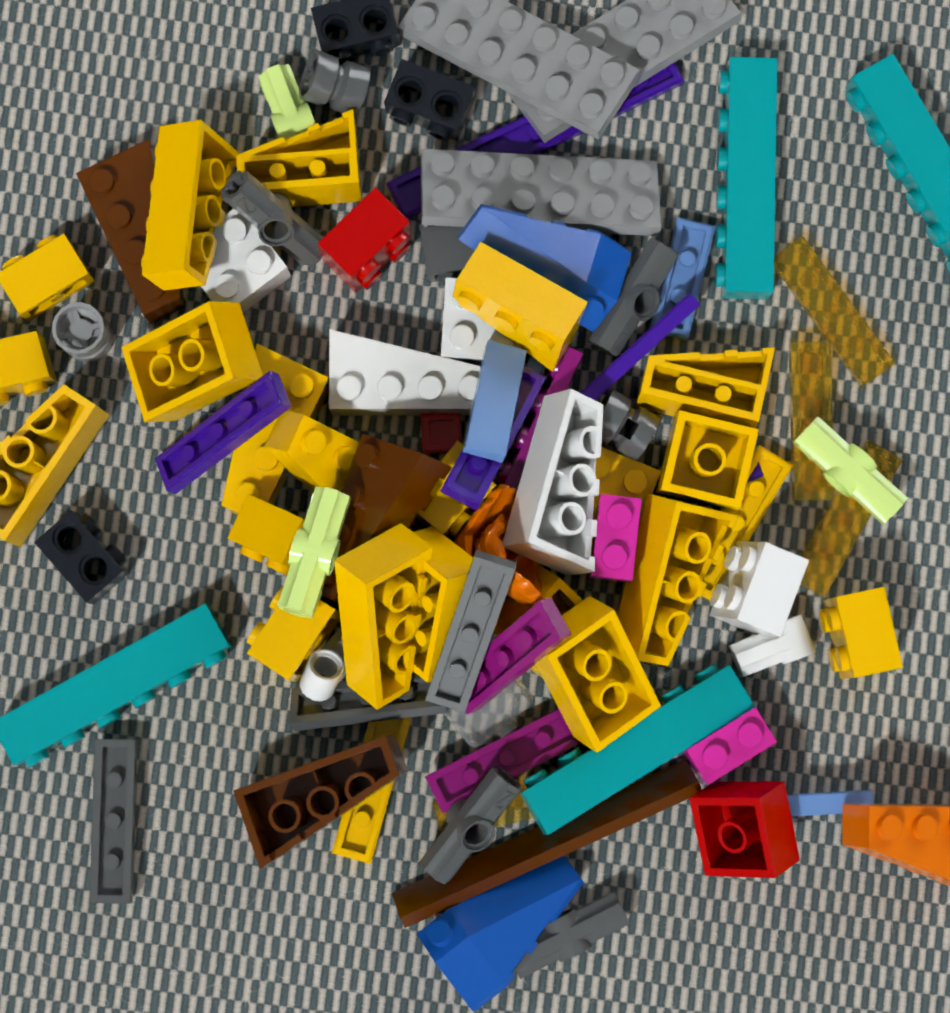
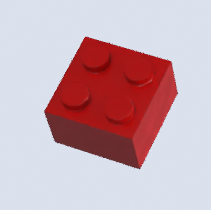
[317,187,412,293]
[689,781,800,878]

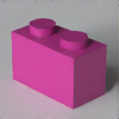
[588,494,642,582]
[683,707,777,785]

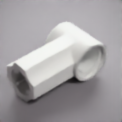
[729,614,816,677]
[300,628,346,701]

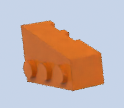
[842,803,950,886]

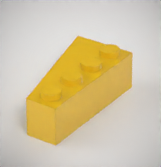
[141,120,240,291]
[221,344,329,515]
[0,384,109,548]
[617,493,739,666]
[334,523,433,710]

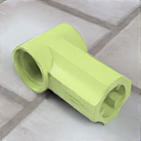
[258,64,316,139]

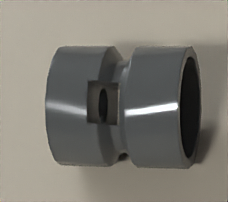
[299,50,370,116]
[601,389,661,461]

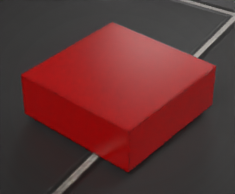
[420,413,462,455]

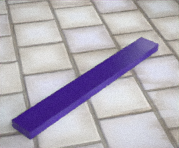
[386,62,684,219]

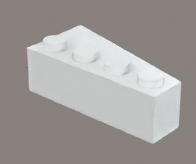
[329,329,480,416]
[503,389,604,576]

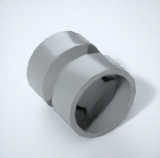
[52,302,114,363]

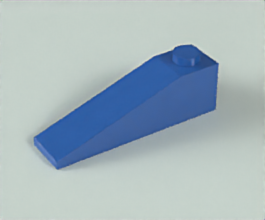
[457,204,632,332]
[417,856,584,1012]

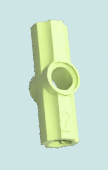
[793,416,908,525]
[277,486,351,619]

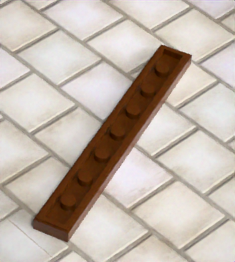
[392,759,702,928]

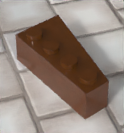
[76,139,186,324]
[321,434,452,602]
[233,733,408,869]

